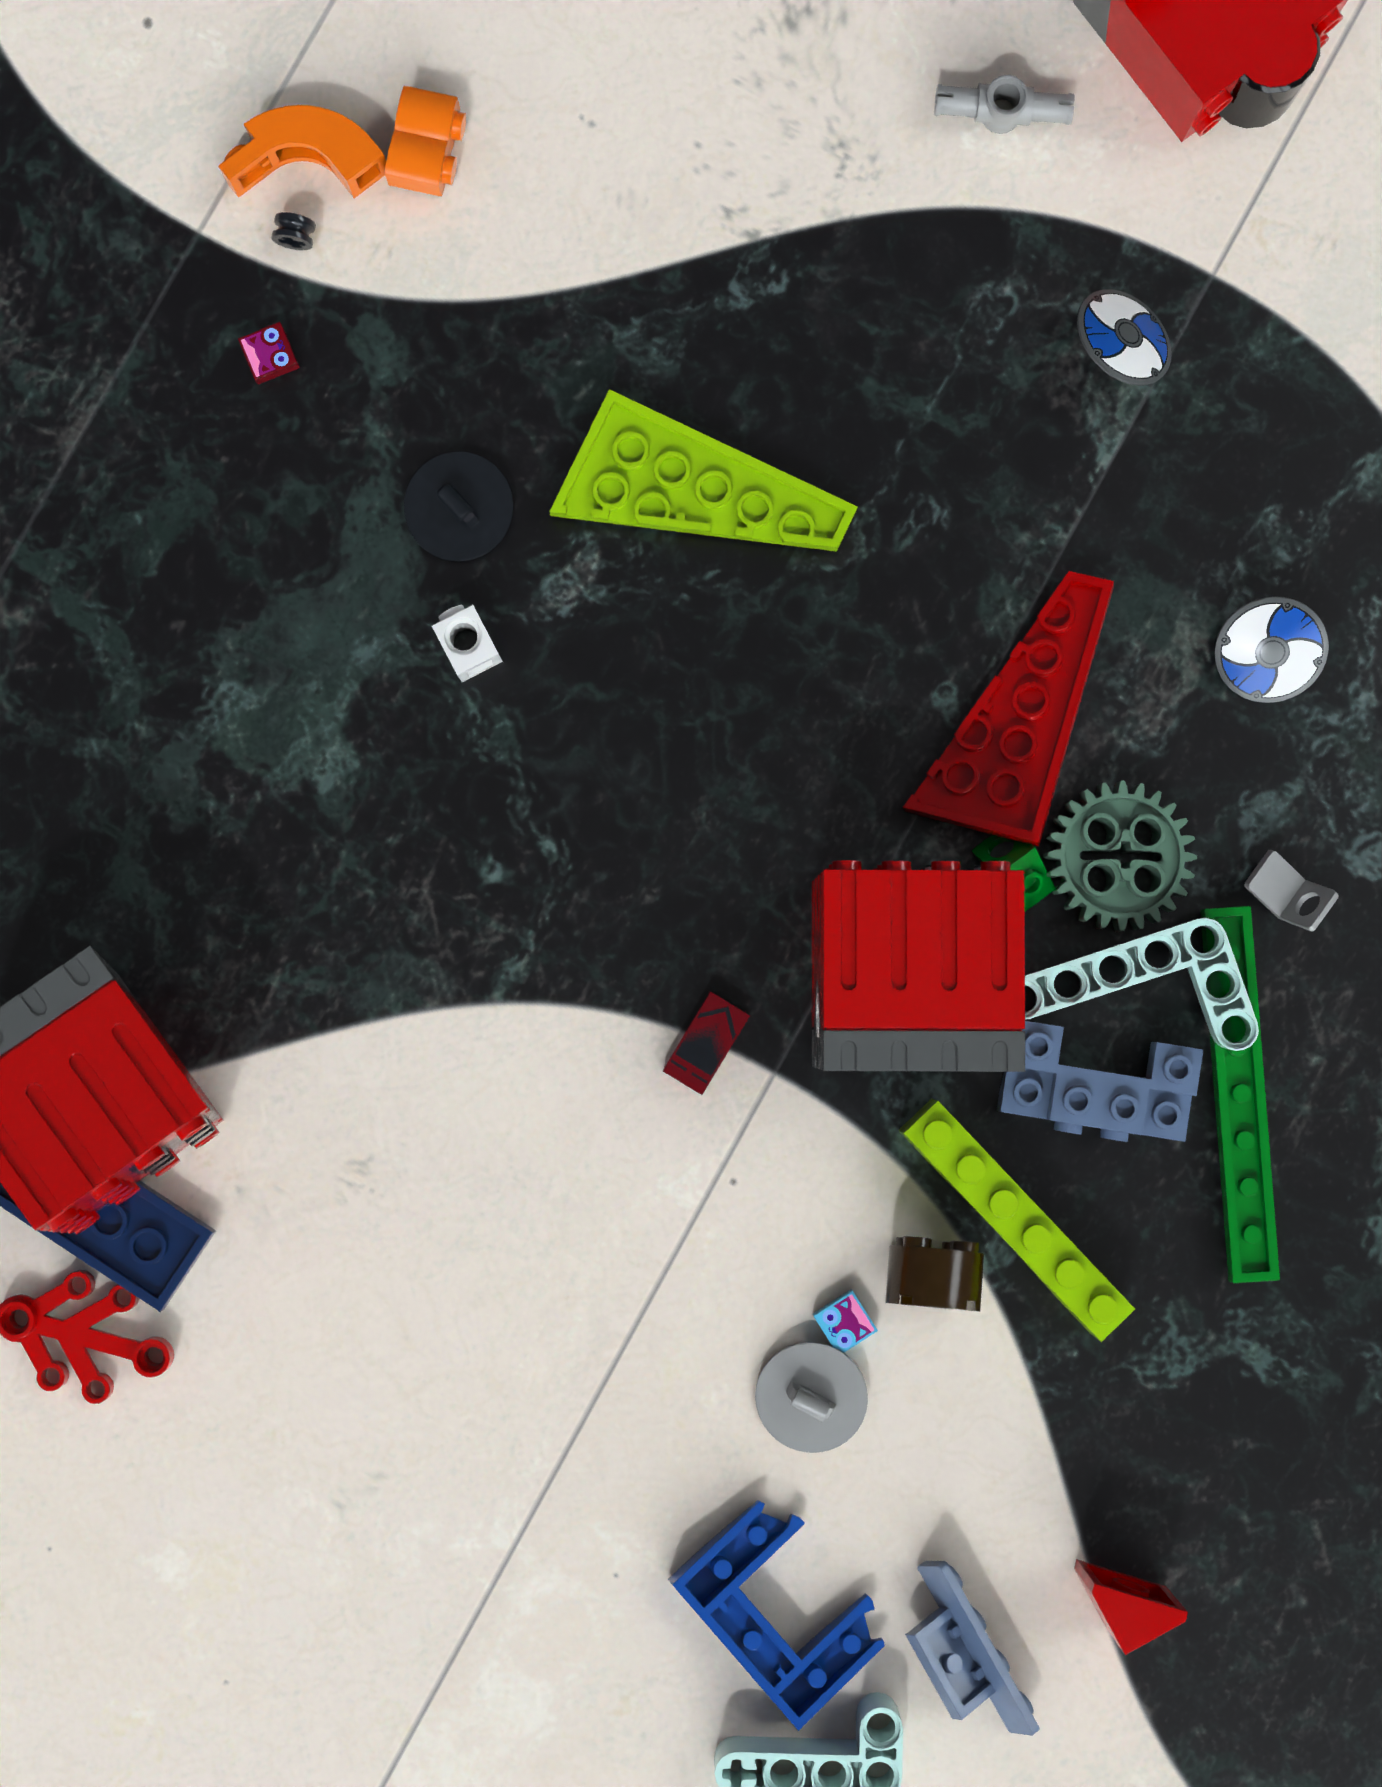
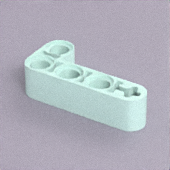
[714,1692,903,1787]

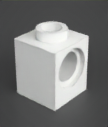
[432,605,503,682]

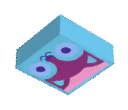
[813,1289,878,1353]

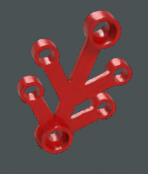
[0,1270,174,1404]

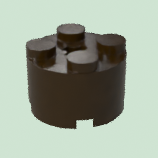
[885,1236,984,1312]

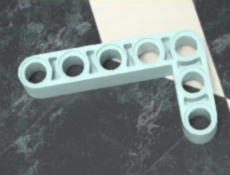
[1025,918,1259,1051]

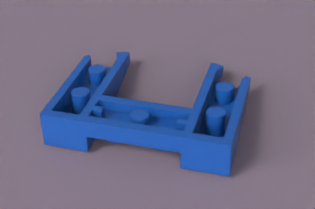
[668,1500,885,1731]

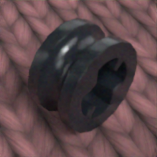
[271,212,316,250]

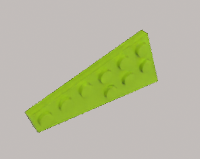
[549,389,858,552]

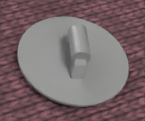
[755,1342,868,1453]

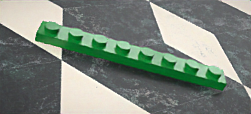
[1200,906,1280,1283]

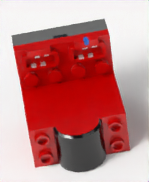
[1073,0,1348,142]

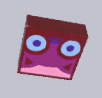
[238,322,300,385]

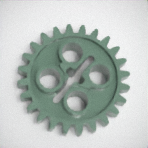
[1043,781,1197,932]

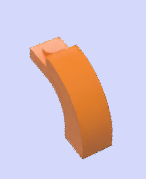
[218,105,386,199]

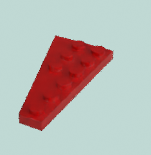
[903,571,1114,846]

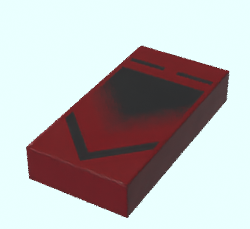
[663,992,750,1095]

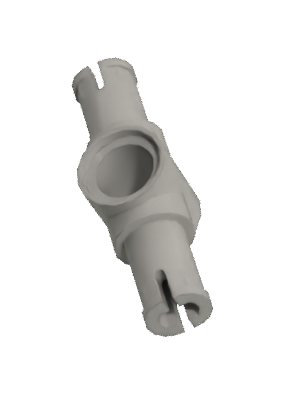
[934,75,1075,134]

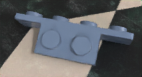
[905,1561,1040,1736]

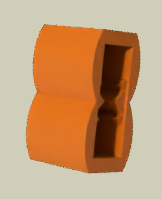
[385,85,466,197]

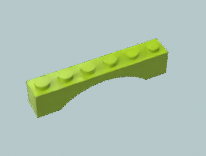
[898,1098,1135,1342]

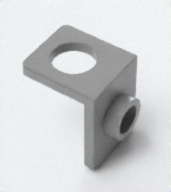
[1244,850,1339,931]

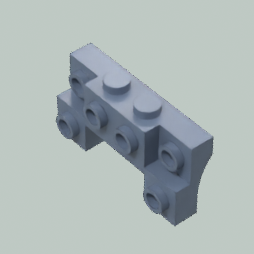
[996,1021,1203,1142]

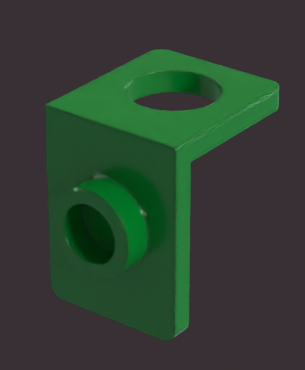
[972,835,1055,912]

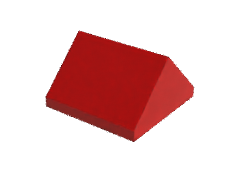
[1074,1559,1188,1655]

